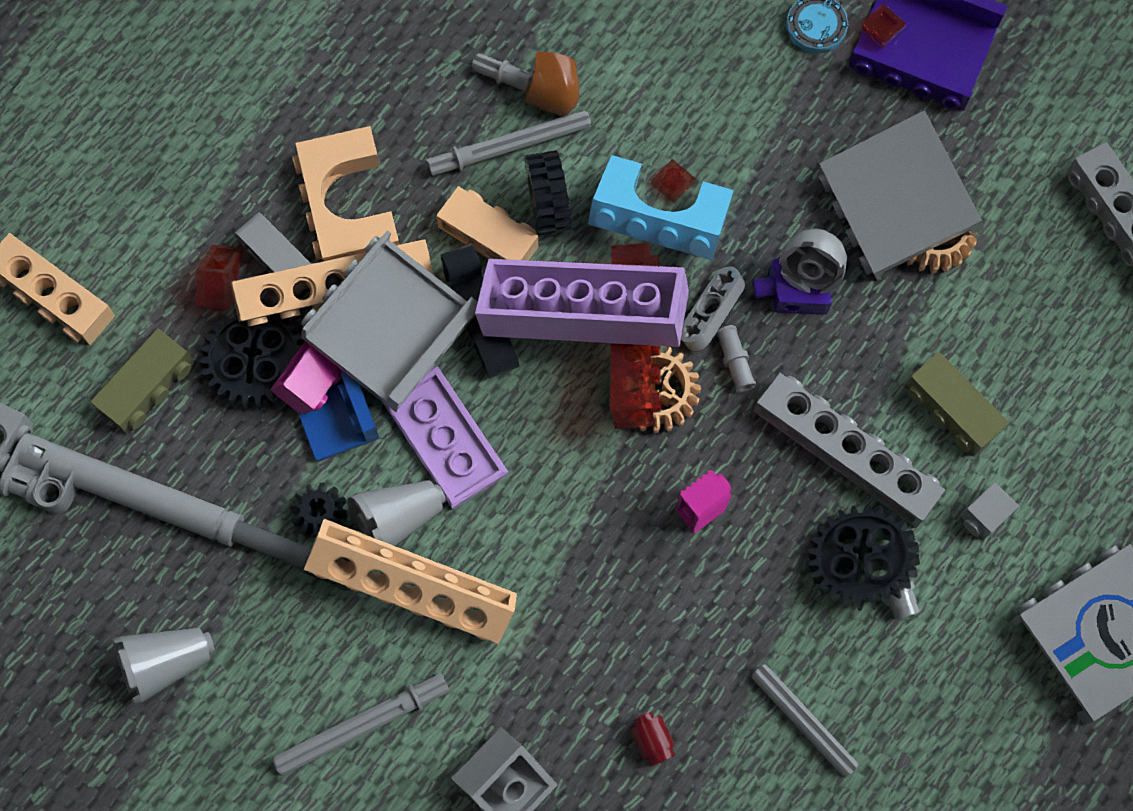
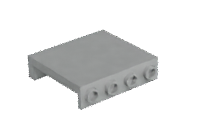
[818,110,984,281]
[301,230,478,412]

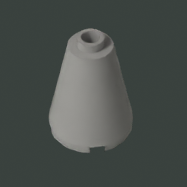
[347,480,445,546]
[113,628,215,705]

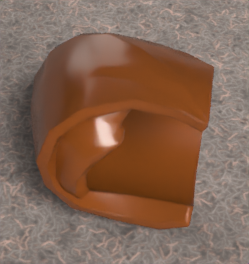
[525,52,580,116]

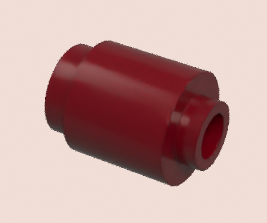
[630,712,675,767]

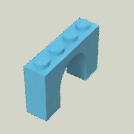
[588,155,734,260]

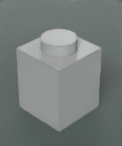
[960,482,1019,539]

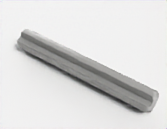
[752,664,858,777]

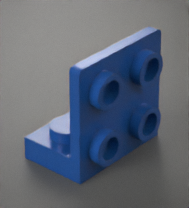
[299,371,379,461]

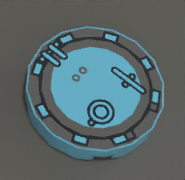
[786,0,848,54]

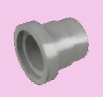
[888,580,919,620]

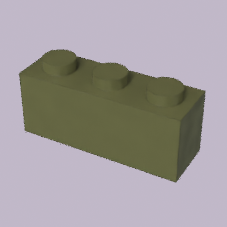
[90,328,193,434]
[905,352,1009,456]

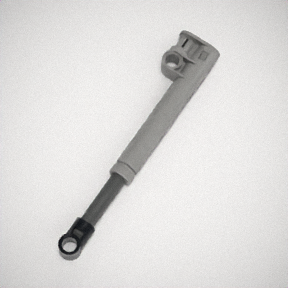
[0,433,350,591]

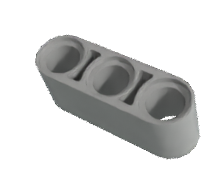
[234,212,311,298]

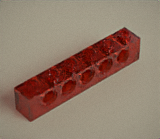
[610,242,661,429]

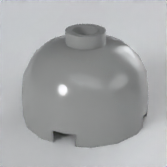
[779,229,847,294]

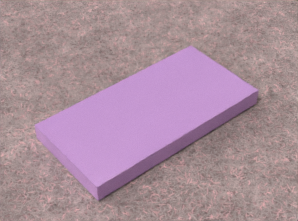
[382,366,509,510]

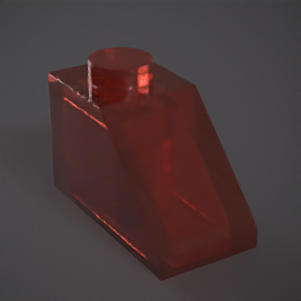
[196,245,244,311]

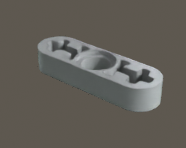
[681,267,745,351]

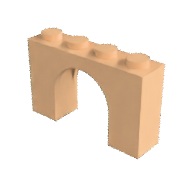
[292,126,399,262]

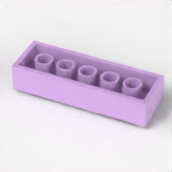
[475,259,689,347]

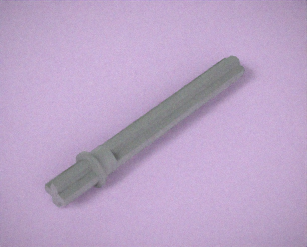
[426,111,591,176]
[273,673,450,775]

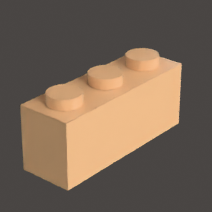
[436,186,538,261]

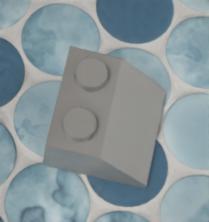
[451,727,557,811]

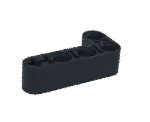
[440,243,520,379]

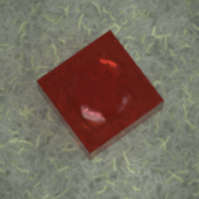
[861,4,906,48]
[651,159,696,204]

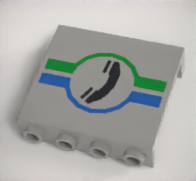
[1012,545,1133,725]

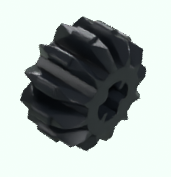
[290,482,348,540]

